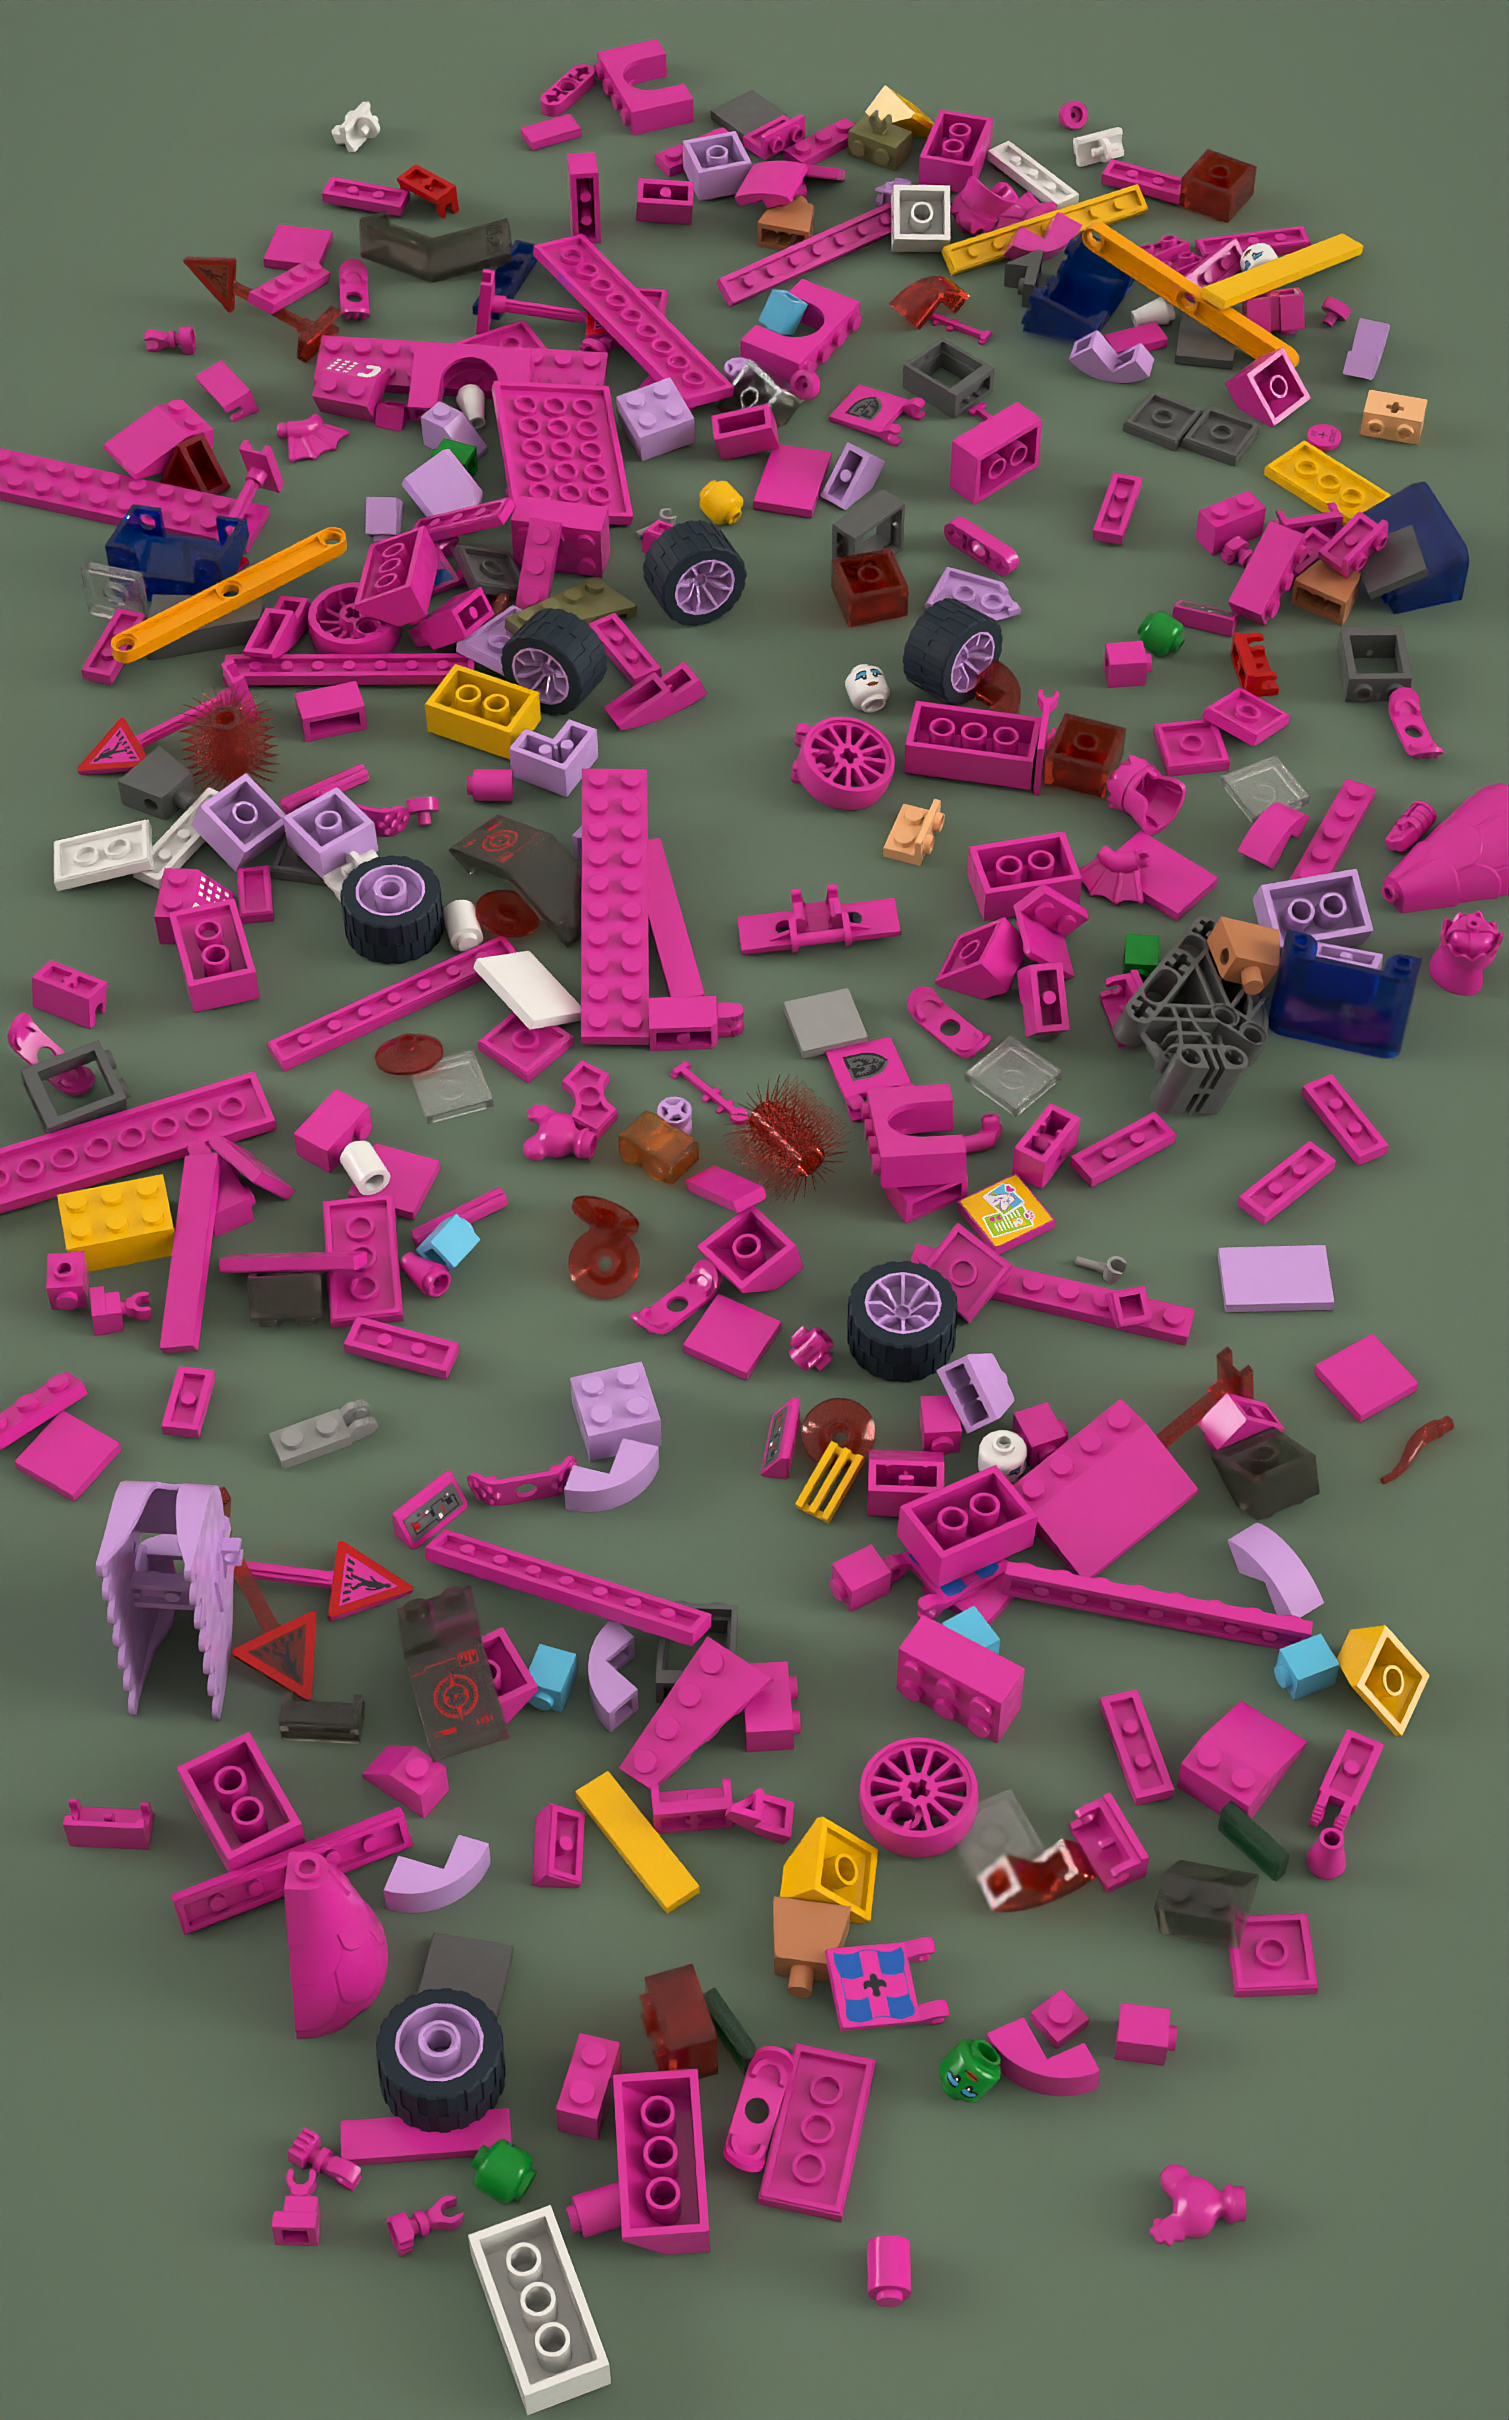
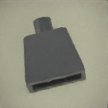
[118,746,199,820]

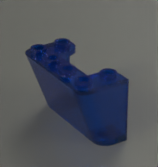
[1021,230,1135,342]
[105,504,249,602]

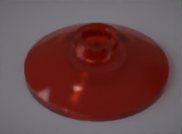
[475,890,541,938]
[375,1033,443,1076]
[571,1195,639,1237]
[568,1227,640,1299]
[801,1398,876,1469]

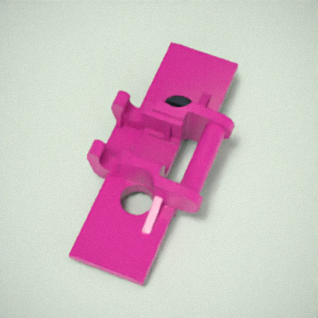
[737,884,901,955]

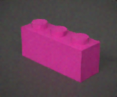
[567,152,601,244]
[1228,521,1308,626]

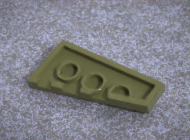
[504,577,637,635]

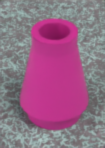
[400,1252,451,1297]
[1306,1828,1346,1880]

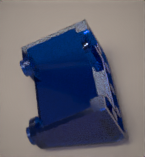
[1362,481,1469,614]
[1268,929,1422,1059]

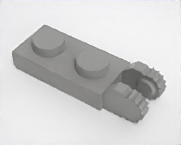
[269,1399,378,1469]

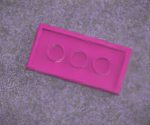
[322,1194,404,1329]
[758,2043,876,2222]

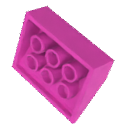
[1013,1399,1199,1578]

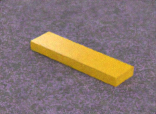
[575,1771,700,1914]

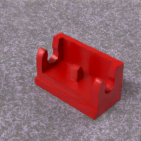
[397,164,459,219]
[1230,632,1279,697]

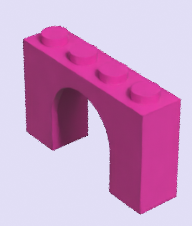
[594,39,694,135]
[740,279,862,383]
[408,342,534,421]
[861,1084,966,1188]

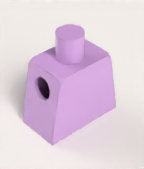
[936,1353,1014,1434]

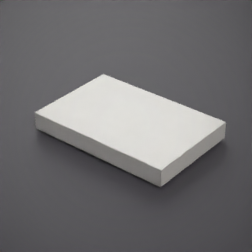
[54,820,153,891]
[474,951,581,1030]

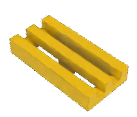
[795,1441,865,1524]

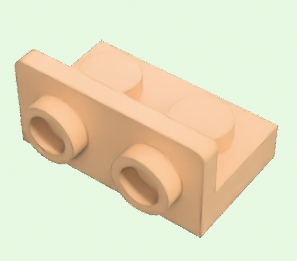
[883,799,945,866]

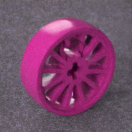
[308,582,402,654]
[797,717,895,810]
[859,1737,979,1858]

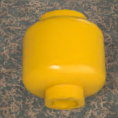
[699,480,743,525]

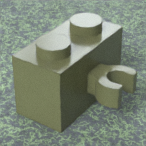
[848,109,912,171]

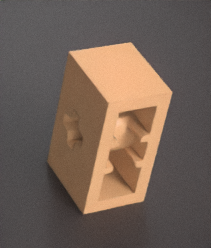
[1360,390,1428,445]

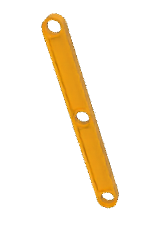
[1082,221,1300,368]
[111,527,347,663]

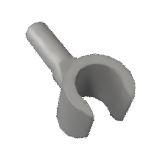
[636,508,677,538]
[1075,1256,1127,1284]

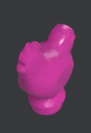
[523,1104,598,1161]
[1149,2164,1246,2247]

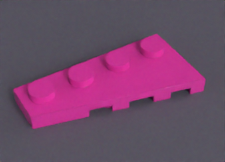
[619,1636,774,1790]

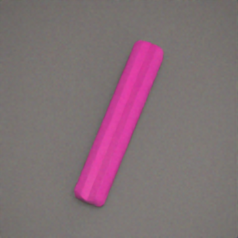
[280,764,369,815]
[411,1187,508,1248]

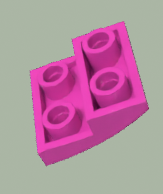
[734,161,808,208]
[1139,235,1205,276]

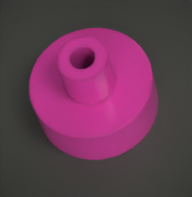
[1059,101,1088,130]
[1321,297,1352,327]
[790,370,820,401]
[406,797,439,826]

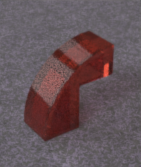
[889,276,970,330]
[976,659,1021,715]
[976,1839,1096,1912]

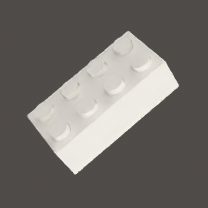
[468,2205,611,2415]

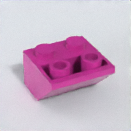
[867,1449,944,1517]

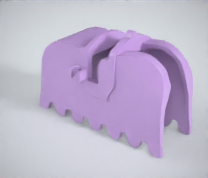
[96,1480,244,1720]

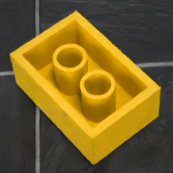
[425,664,541,760]
[57,1174,175,1272]

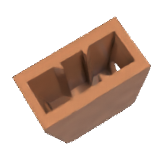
[757,196,814,250]
[1291,560,1362,625]
[1207,916,1280,995]
[773,1896,851,1998]

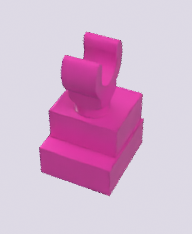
[89,1286,152,1336]
[272,2168,321,2246]

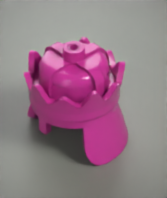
[950,176,1018,236]
[1106,754,1186,835]
[1429,910,1504,996]

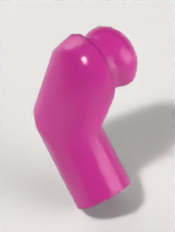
[963,1113,1003,1154]

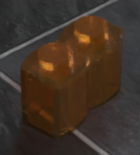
[618,1111,699,1185]

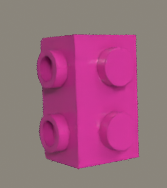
[743,114,805,160]
[1318,511,1389,579]

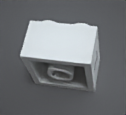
[891,185,950,252]

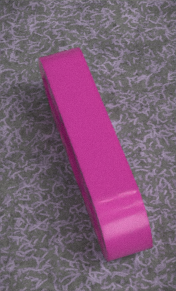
[540,64,595,117]
[944,516,1019,576]

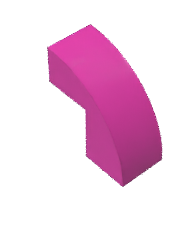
[1004,212,1082,261]
[1238,802,1310,869]
[986,2017,1100,2096]

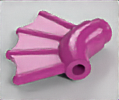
[993,191,1057,231]
[277,414,349,463]
[1079,845,1151,905]

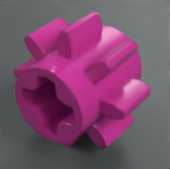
[789,1326,834,1371]

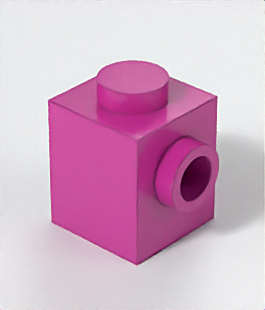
[46,1251,89,1310]
[1012,1402,1069,1468]

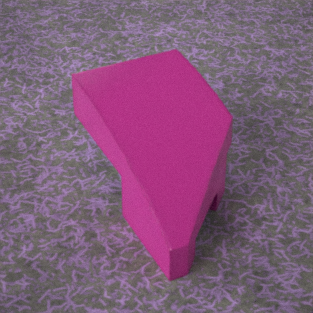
[725,1787,794,1844]

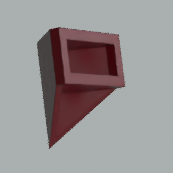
[160,432,231,495]

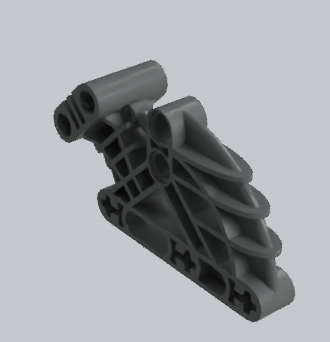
[1113,915,1271,1114]

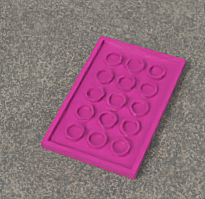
[492,381,633,525]

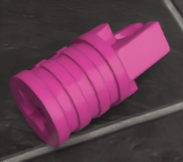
[1385,801,1437,852]

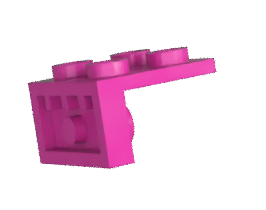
[1013,883,1089,980]

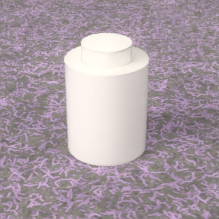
[443,900,483,952]
[340,1141,390,1195]

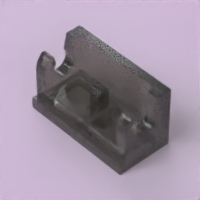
[278,1691,366,1744]

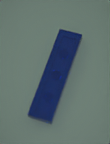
[472,240,538,320]

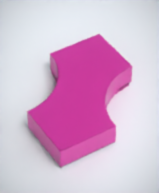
[562,1060,618,1140]

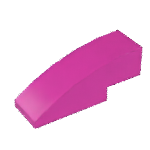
[243,595,311,659]
[603,661,707,730]

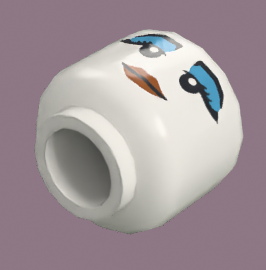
[1240,243,1278,272]
[845,664,890,713]
[978,1430,1027,1484]

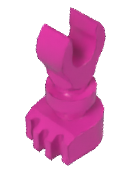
[144,326,196,355]
[579,335,621,353]
[1221,536,1254,567]
[288,2127,362,2191]
[387,2195,464,2257]

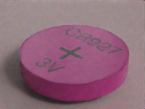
[1307,424,1341,451]

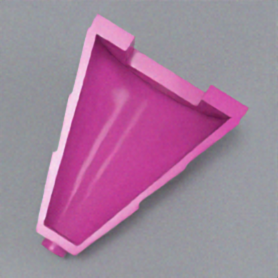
[1381,783,1509,914]
[284,1851,389,2039]

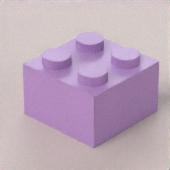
[683,131,752,201]
[616,377,695,461]
[191,773,286,872]
[283,787,378,880]
[570,1361,662,1462]

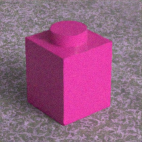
[1103,641,1152,688]
[919,1395,962,1455]
[829,1544,891,1612]
[1114,2003,1177,2066]

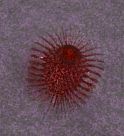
[177,685,280,793]
[722,1074,851,1203]

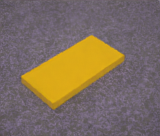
[1264,440,1394,526]

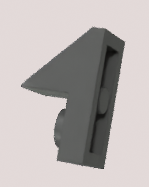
[1004,250,1043,308]

